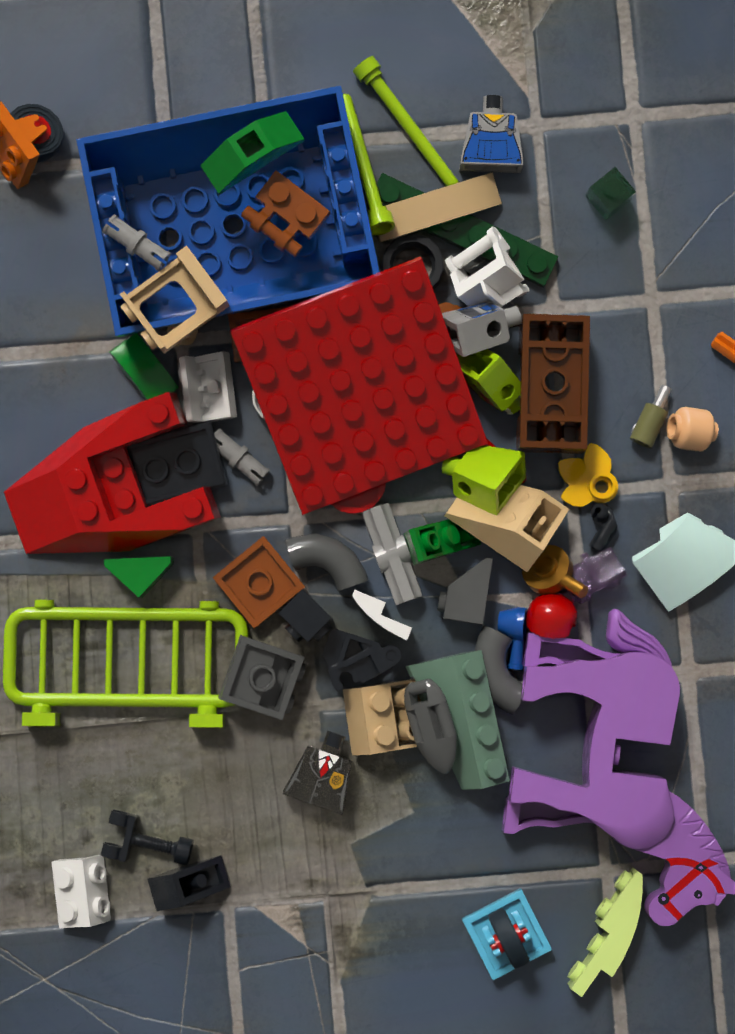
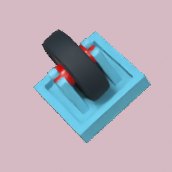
[462,888,552,980]

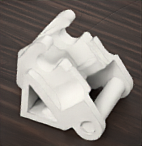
[445,227,529,307]

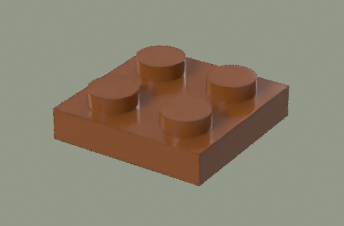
[212,536,305,629]

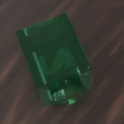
[586,167,636,220]

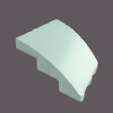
[632,512,735,612]

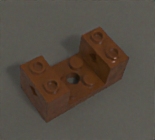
[516,314,590,454]

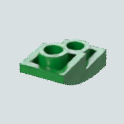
[109,333,179,400]

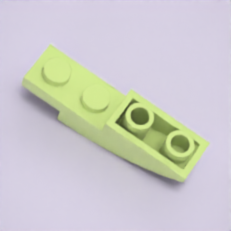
[567,867,643,997]

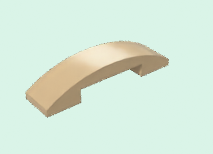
[378,172,502,242]

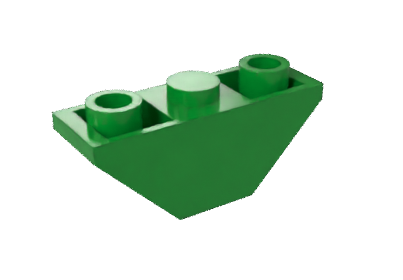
[200,111,305,195]
[404,519,482,565]

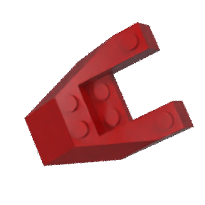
[4,392,221,554]

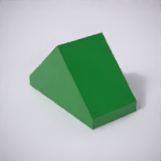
[104,556,174,598]

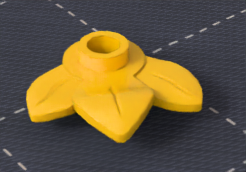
[558,443,618,507]

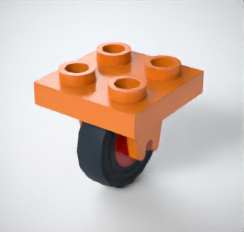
[0,101,63,189]

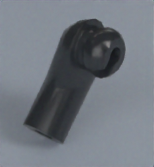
[589,503,617,554]

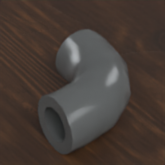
[285,533,369,591]
[474,625,522,715]

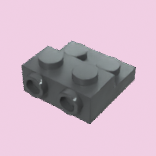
[218,635,306,720]

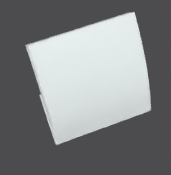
[352,590,412,640]

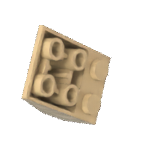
[444,485,569,572]
[343,679,421,755]

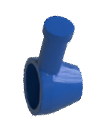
[498,607,528,670]

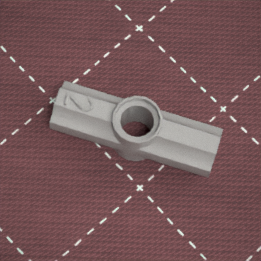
[362,503,422,605]

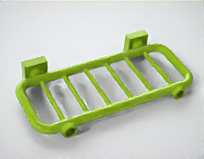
[2,600,248,728]

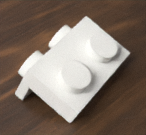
[178,351,237,423]
[51,855,111,928]

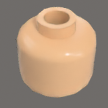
[667,407,719,452]

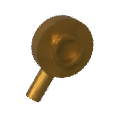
[522,545,588,598]

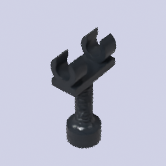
[101,810,194,866]

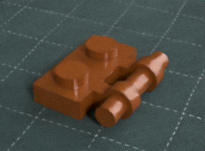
[241,170,330,257]

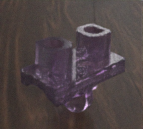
[566,547,627,604]

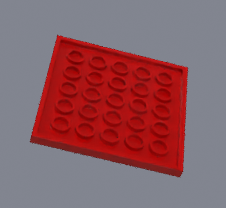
[230,257,488,515]

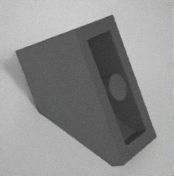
[437,558,493,625]

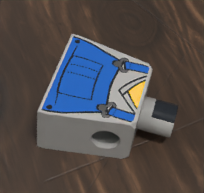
[459,95,523,173]

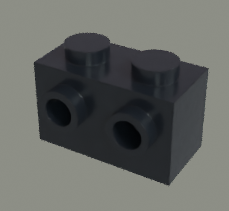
[279,589,332,642]

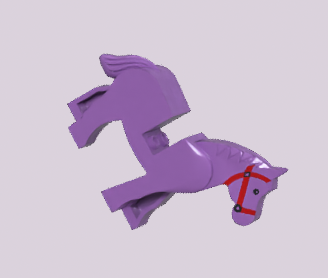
[502,609,735,926]

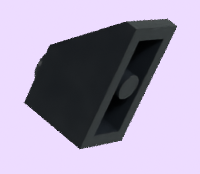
[147,855,230,911]

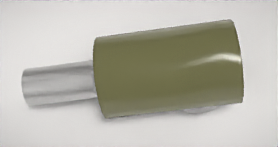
[629,385,672,449]

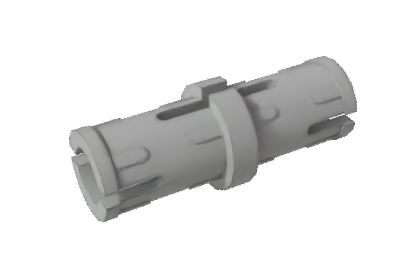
[102,214,171,271]
[214,428,270,486]

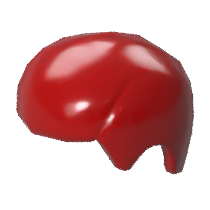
[526,593,578,639]

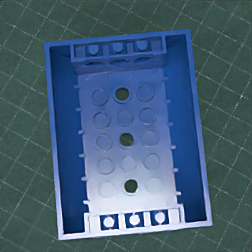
[76,85,380,337]

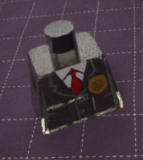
[282,730,352,815]

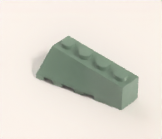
[405,650,510,790]

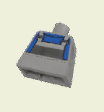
[442,302,522,357]

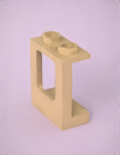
[120,245,230,354]

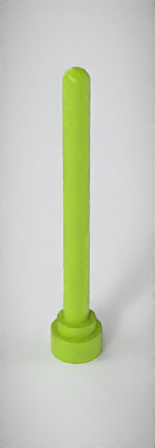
[353,56,459,186]
[343,94,395,235]

